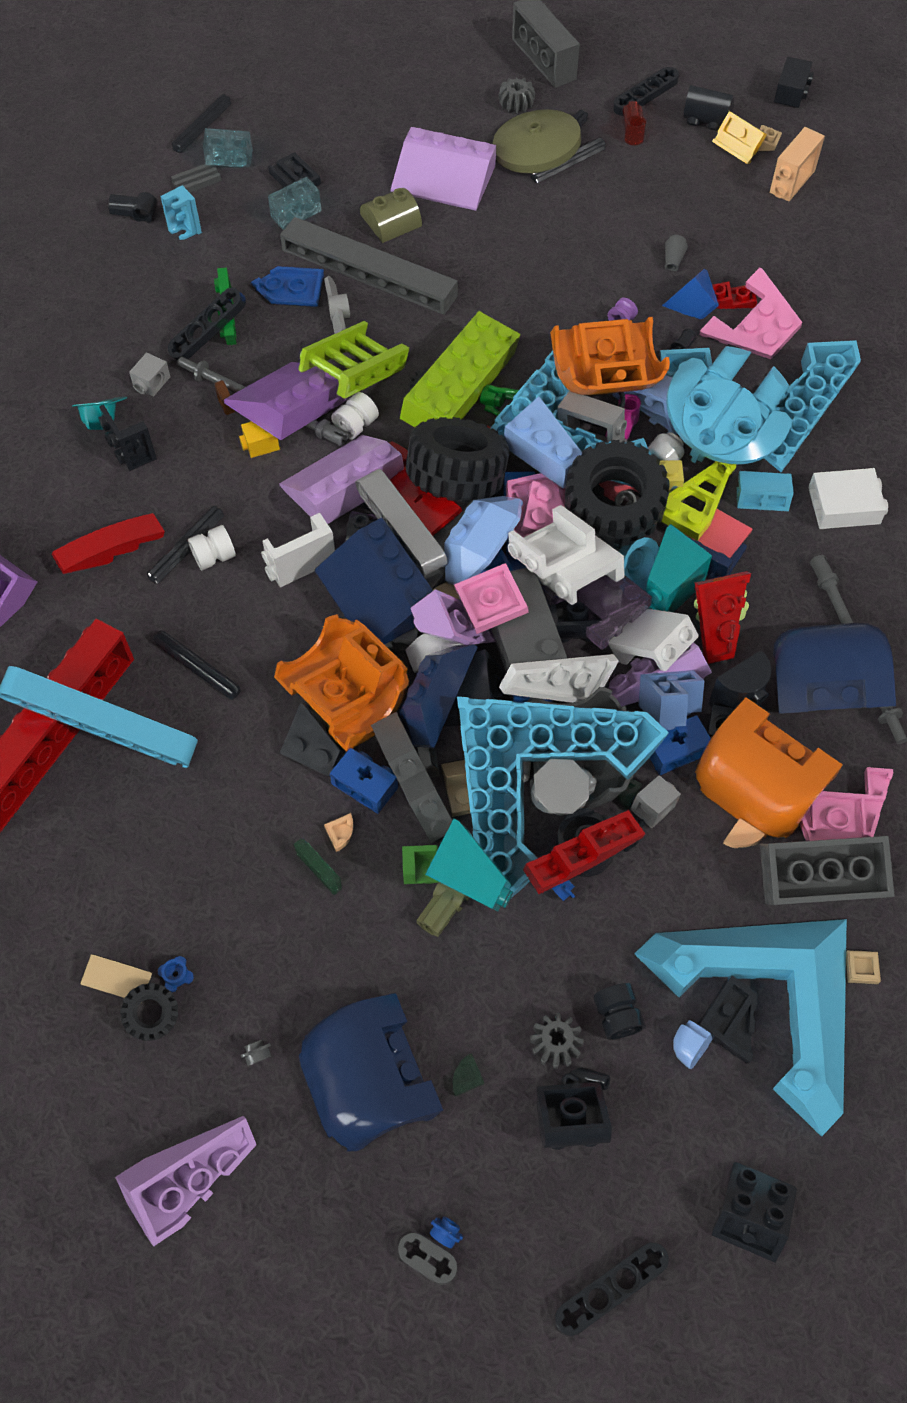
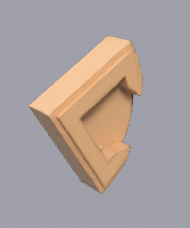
[324,813,354,852]
[723,819,765,848]

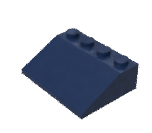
[314,518,433,645]

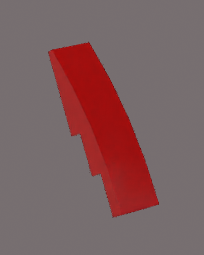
[52,513,165,574]
[522,810,645,894]

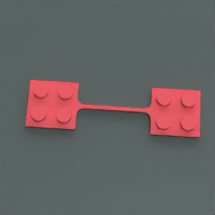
[599,480,753,558]

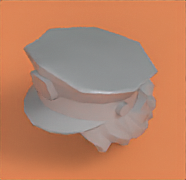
[531,759,596,816]

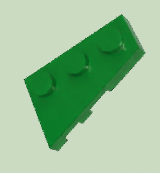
[214,267,237,345]

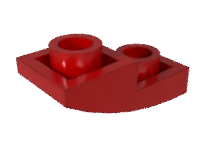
[712,282,757,309]

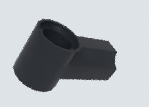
[108,192,158,223]

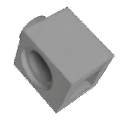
[129,352,170,397]
[630,775,681,828]

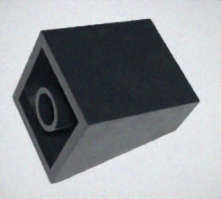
[443,649,510,727]

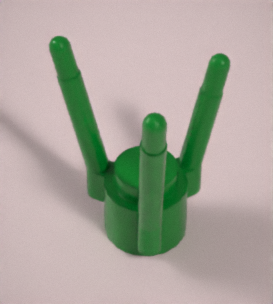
[480,385,519,416]

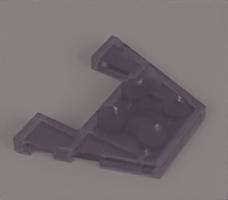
[540,575,652,649]

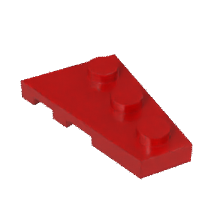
[695,571,751,664]

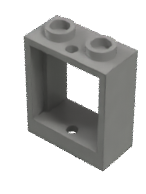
[558,391,627,443]

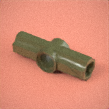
[417,882,470,937]

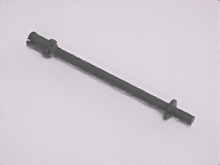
[178,357,349,447]
[810,555,907,744]

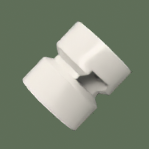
[331,392,379,440]
[188,525,236,571]

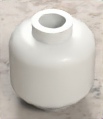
[648,432,685,461]

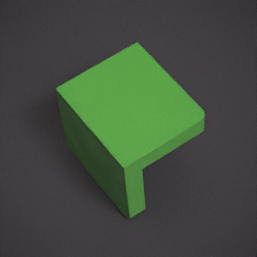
[402,845,438,884]

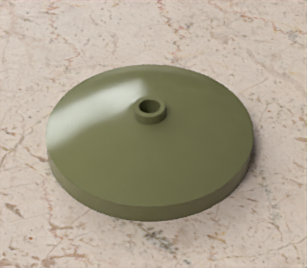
[493,109,581,173]

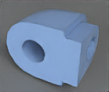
[673,1020,713,1069]

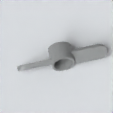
[324,276,350,334]

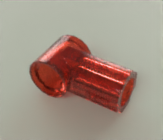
[623,101,646,146]

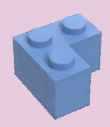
[638,670,704,730]

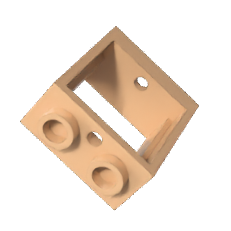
[770,127,825,201]

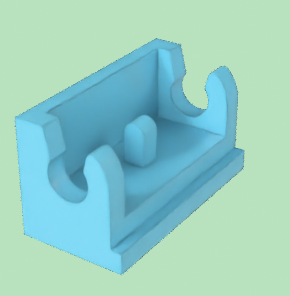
[160,185,202,240]
[736,471,793,511]

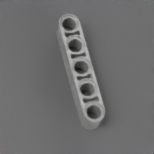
[355,469,447,577]

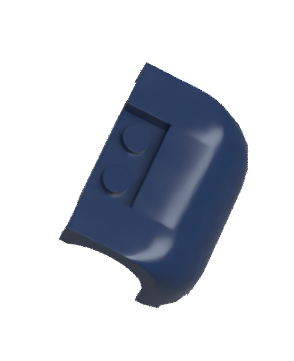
[773,623,896,714]
[299,993,443,1152]

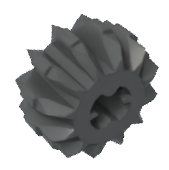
[498,77,535,114]
[530,1012,584,1069]

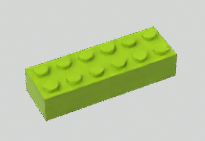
[400,311,520,427]

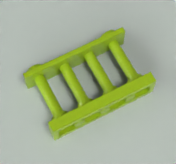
[299,321,409,399]

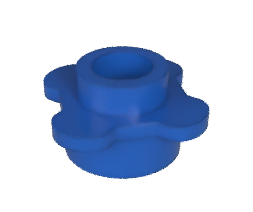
[552,880,575,901]
[158,956,194,992]
[430,1217,463,1248]

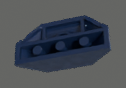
[399,644,477,748]

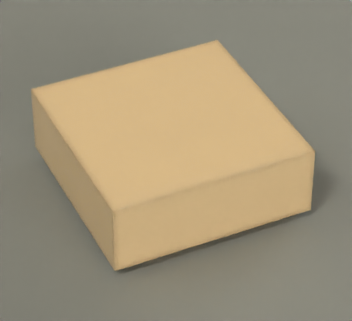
[846,950,881,984]

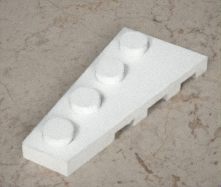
[499,654,619,703]

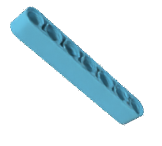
[0,666,198,768]

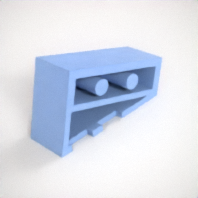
[504,397,582,489]

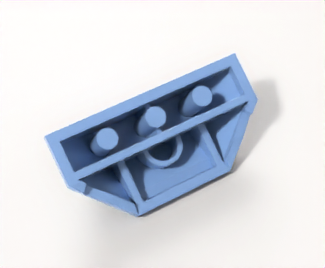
[444,496,523,585]

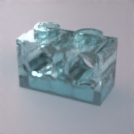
[203,128,253,167]
[268,177,321,230]

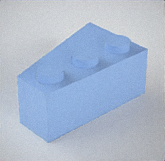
[612,375,677,435]

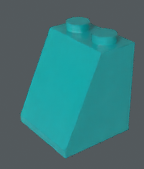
[642,524,712,612]
[425,819,513,912]

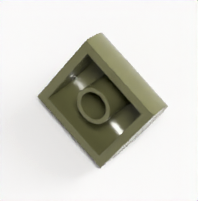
[360,188,422,243]

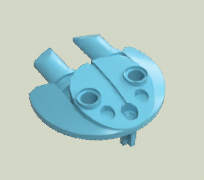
[666,346,792,464]

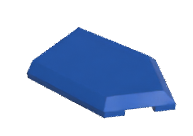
[251,266,324,307]

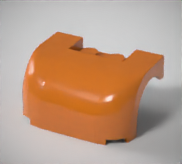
[550,317,670,395]
[274,614,409,752]
[695,697,843,838]

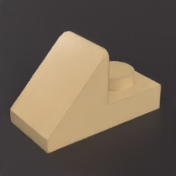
[441,760,471,817]

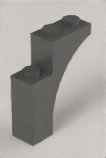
[371,712,453,843]

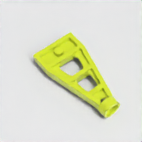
[661,461,736,541]

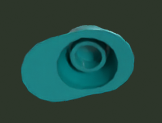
[72,396,127,430]

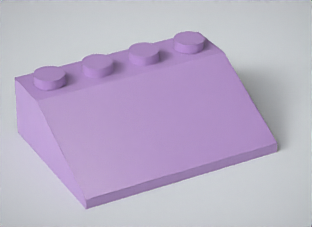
[391,127,496,211]
[279,435,404,524]

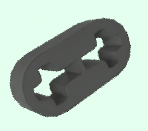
[398,1233,457,1285]

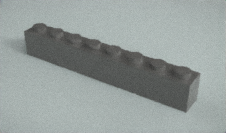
[280,217,458,315]

